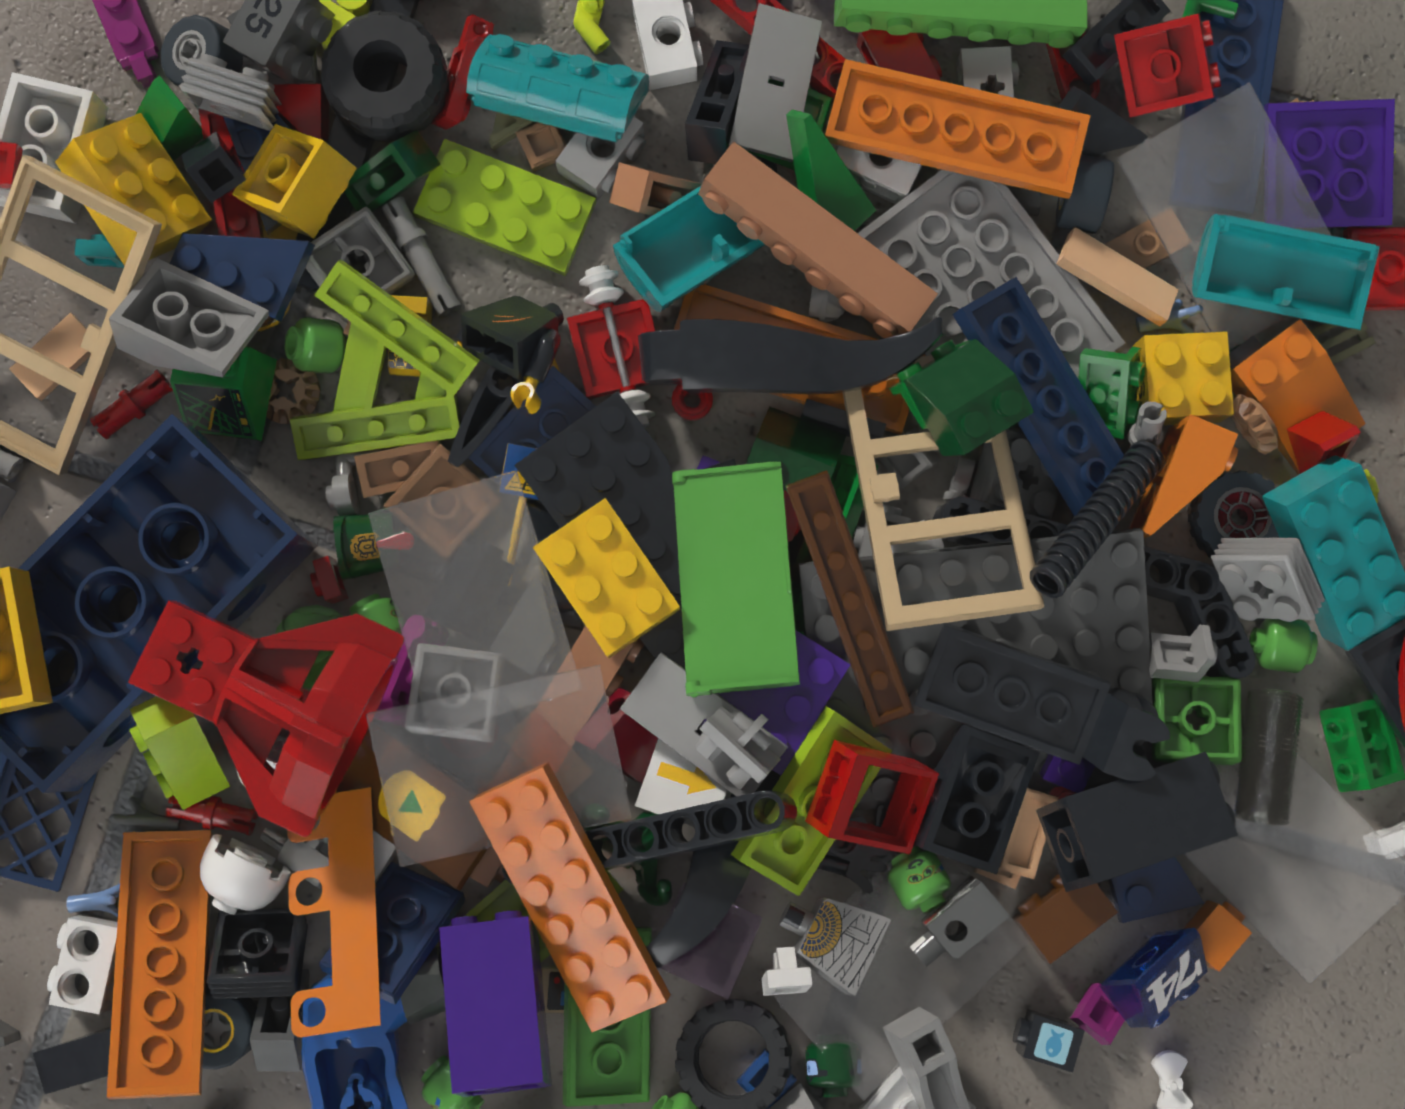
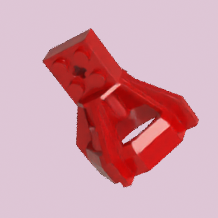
[128,600,405,837]

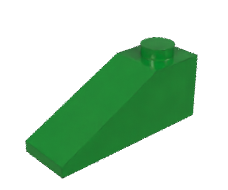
[786,109,877,231]

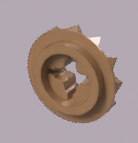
[266,358,320,424]
[1230,394,1278,455]

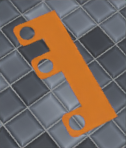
[287,787,381,1037]

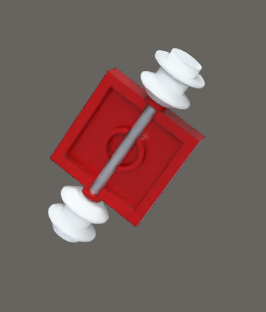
[567,265,655,427]

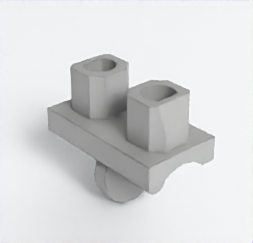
[695,706,781,790]

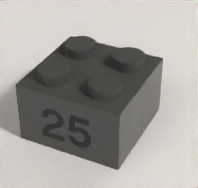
[223,0,335,84]

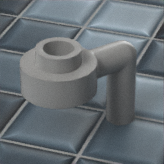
[326,448,385,516]

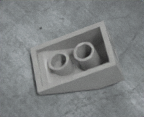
[109,258,269,377]

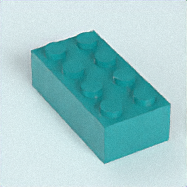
[1262,455,1405,651]

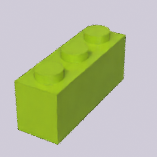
[129,696,230,810]

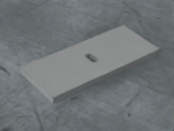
[729,3,822,162]
[620,652,788,797]

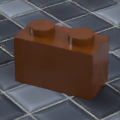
[1012,874,1119,964]

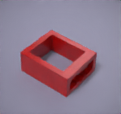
[805,740,939,854]

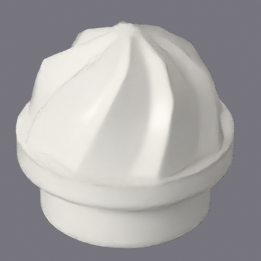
[808,285,845,322]

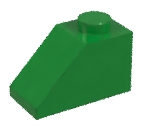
[135,76,203,161]

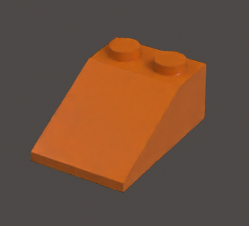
[1231,319,1366,474]
[1128,414,1238,538]

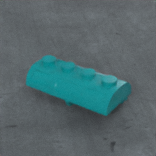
[466,34,649,143]
[613,185,765,312]
[1192,214,1380,330]

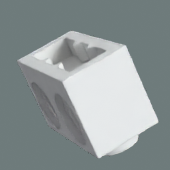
[47,914,118,1015]

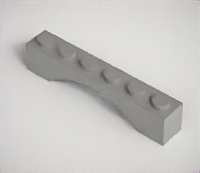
[882,1007,971,1109]

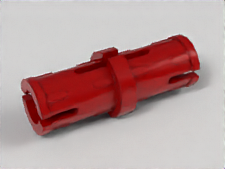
[90,369,173,440]
[166,796,258,836]

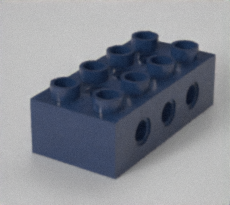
[0,414,318,793]

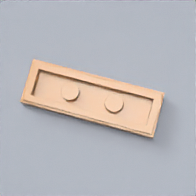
[1056,227,1179,327]

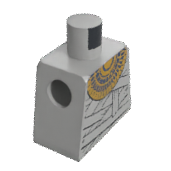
[779,897,891,996]

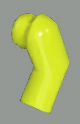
[573,0,611,54]

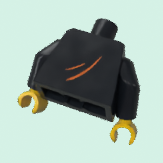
[455,296,564,414]

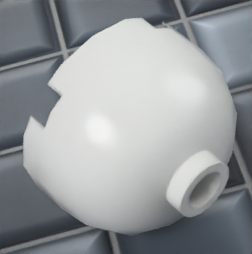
[200,834,291,915]

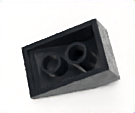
[914,724,1040,875]

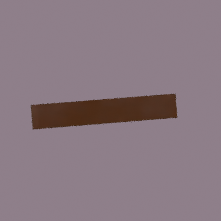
[785,470,914,728]

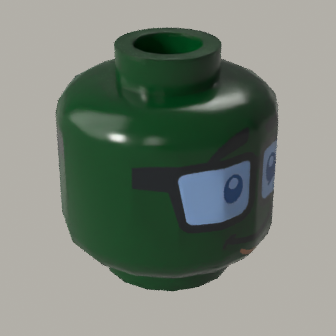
[805,1034,862,1097]

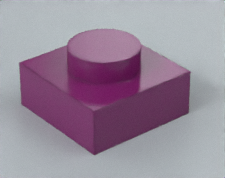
[1070,983,1131,1045]

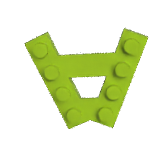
[290,259,480,460]

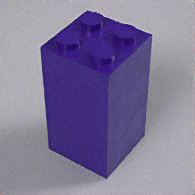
[439,911,552,1097]

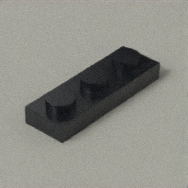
[1062,0,1171,87]

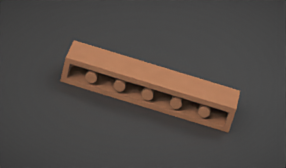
[698,141,938,339]

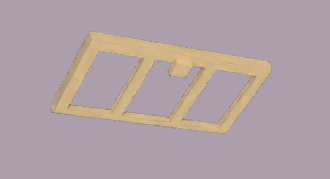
[0,155,162,475]
[842,355,1045,631]

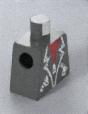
[910,876,1010,967]

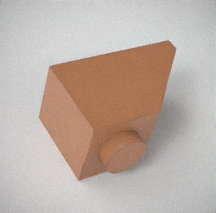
[609,162,702,216]

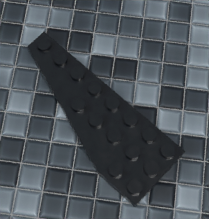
[514,391,685,669]

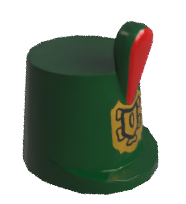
[333,514,416,580]

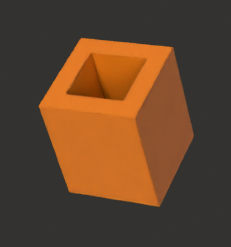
[1175,900,1252,972]

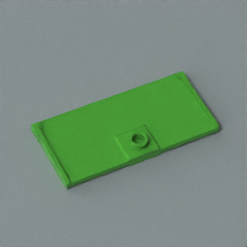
[672,462,800,697]

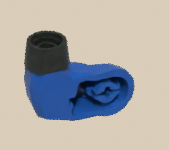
[301,947,446,1109]

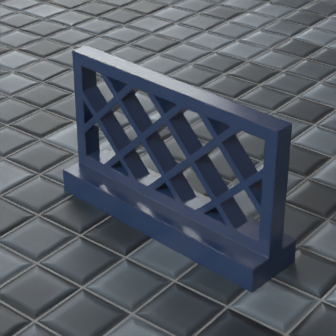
[0,751,99,892]

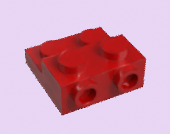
[1114,13,1222,118]

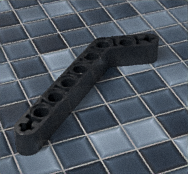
[933,497,1256,679]

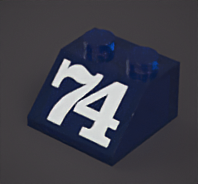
[1099,928,1208,1029]

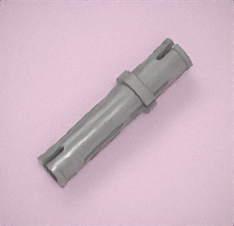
[380,197,462,318]

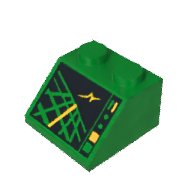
[170,347,277,441]

